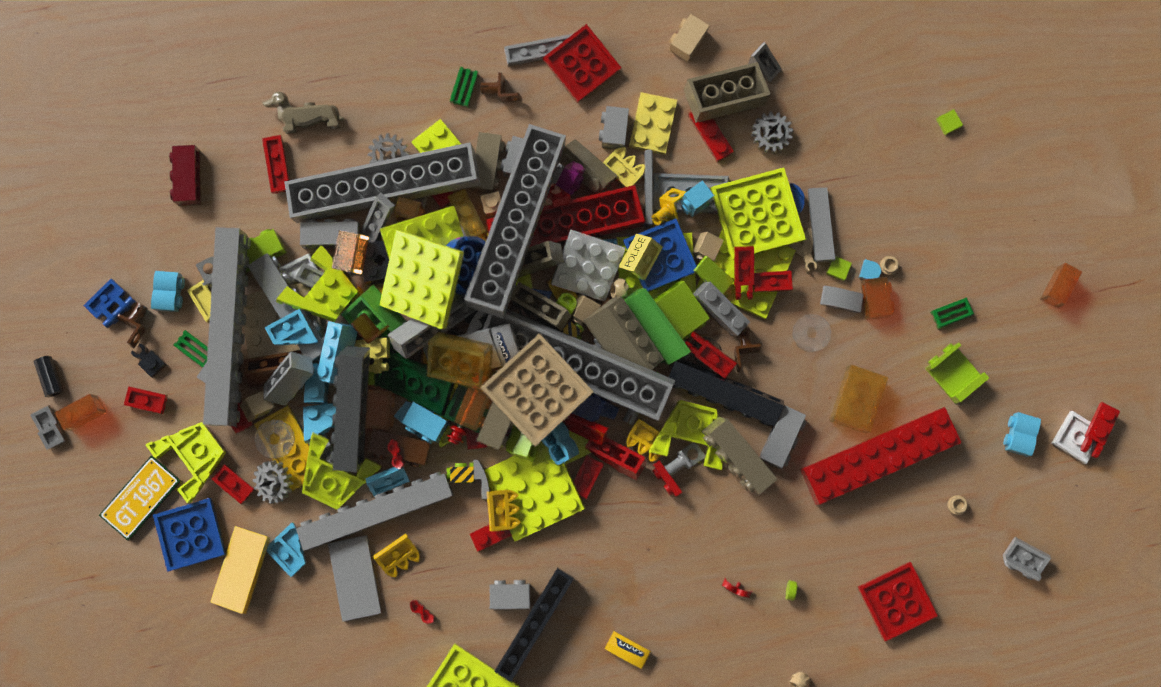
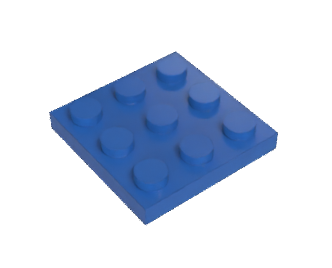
[623,219,696,292]
[153,498,226,572]

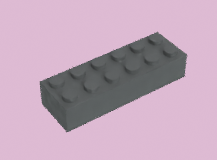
[330,346,370,472]

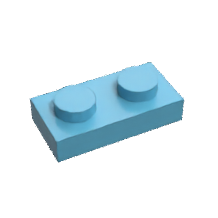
[366,467,410,496]

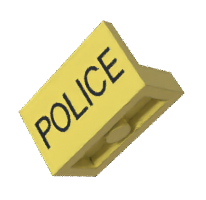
[619,234,663,280]

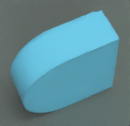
[859,259,881,281]

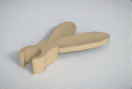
[788,228,817,273]

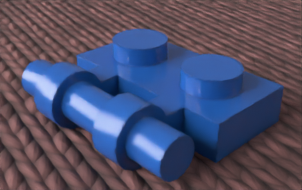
[83,278,136,328]

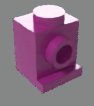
[556,161,586,195]

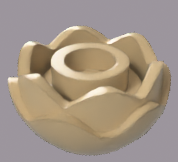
[610,278,629,299]

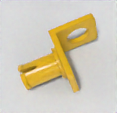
[651,188,686,225]

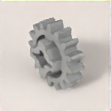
[751,112,793,153]
[368,133,410,163]
[252,460,293,504]

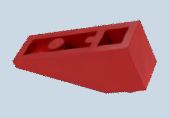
[585,437,646,481]

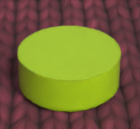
[785,580,798,601]

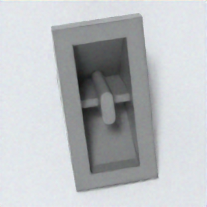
[748,42,782,82]

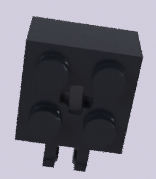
[346,240,389,286]

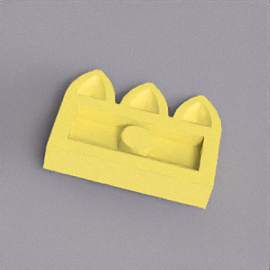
[603,147,645,187]

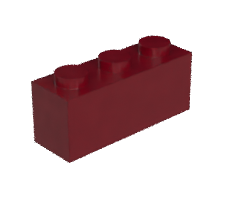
[169,145,201,206]

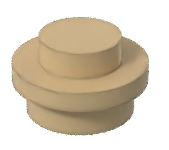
[879,256,899,275]
[947,495,968,515]

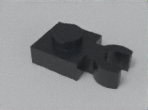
[131,344,167,378]

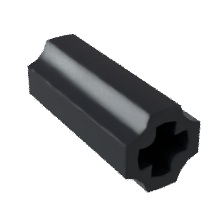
[33,355,63,398]

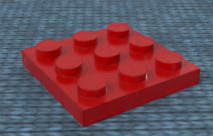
[543,24,621,103]
[857,562,938,641]

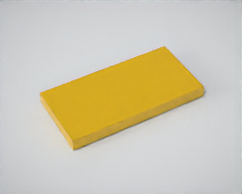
[254,405,309,491]
[211,526,271,614]

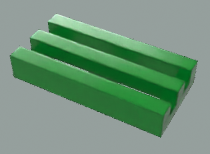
[450,66,479,108]
[930,297,974,329]
[173,330,208,367]

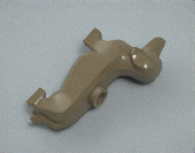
[263,92,344,134]

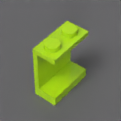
[653,280,710,341]
[925,343,989,404]

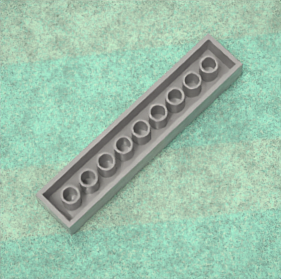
[465,124,566,319]
[285,143,481,223]
[203,227,251,427]
[483,309,675,420]

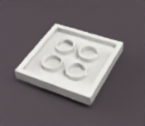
[551,230,625,301]

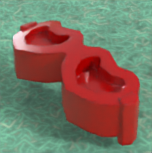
[388,440,405,469]
[722,578,752,598]
[410,600,435,624]

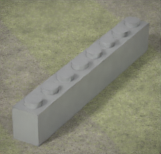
[296,472,454,551]

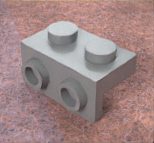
[1003,537,1051,581]

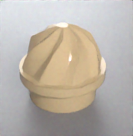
[789,672,810,687]

